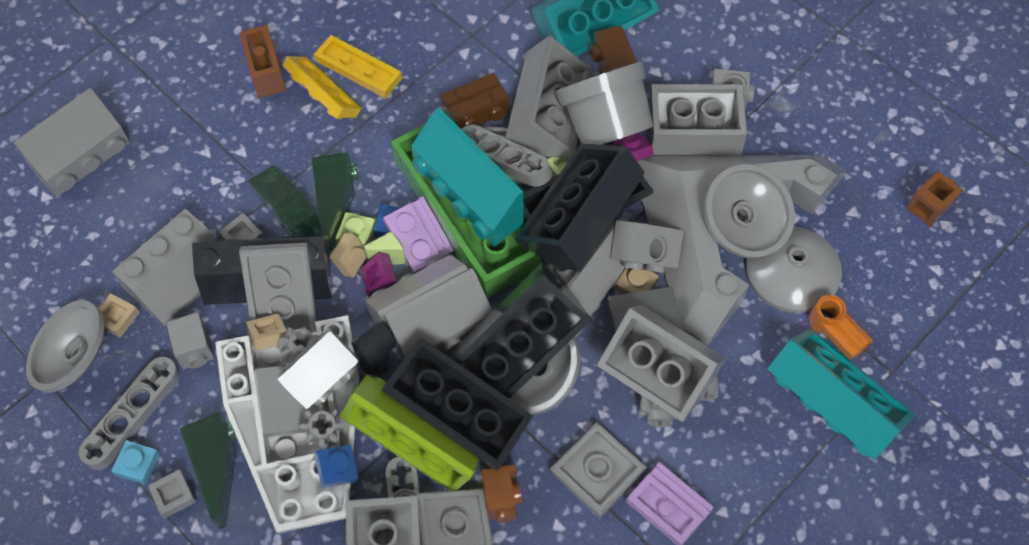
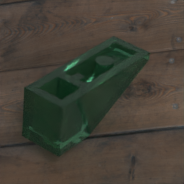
[311,152,360,251]
[248,165,322,237]
[180,412,237,529]

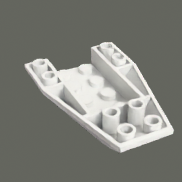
[215,315,360,533]

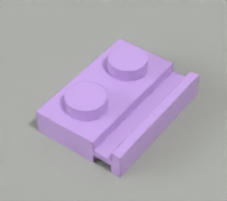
[383,197,454,274]
[626,462,714,545]

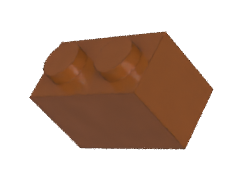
[239,25,287,98]

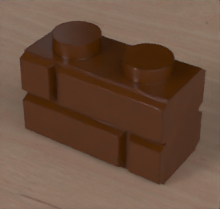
[440,73,510,129]

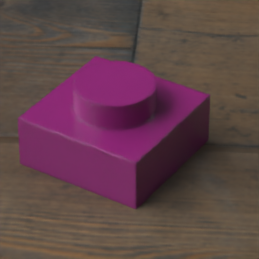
[612,132,654,161]
[360,252,397,296]

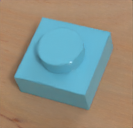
[111,440,160,485]

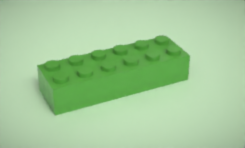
[391,124,541,299]

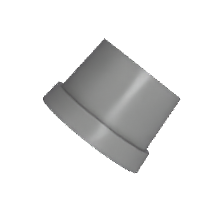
[555,61,653,145]

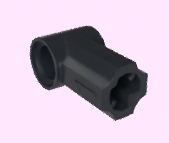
[351,322,397,376]

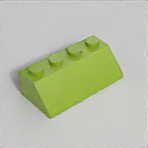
[339,375,479,490]

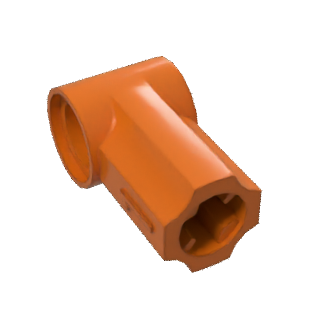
[808,295,873,360]

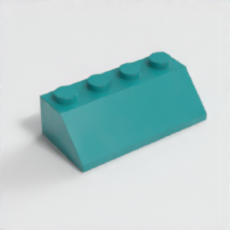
[531,0,659,56]
[411,107,524,246]
[767,329,916,460]

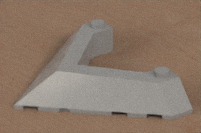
[637,155,847,346]

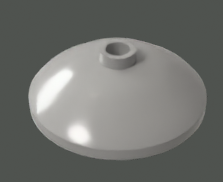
[704,164,795,259]
[746,226,842,313]
[26,300,105,393]
[510,337,580,415]

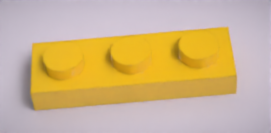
[314,35,402,99]
[282,56,362,119]

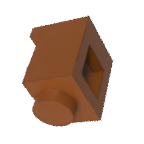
[906,171,963,228]
[481,464,522,523]

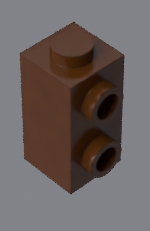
[590,25,638,75]

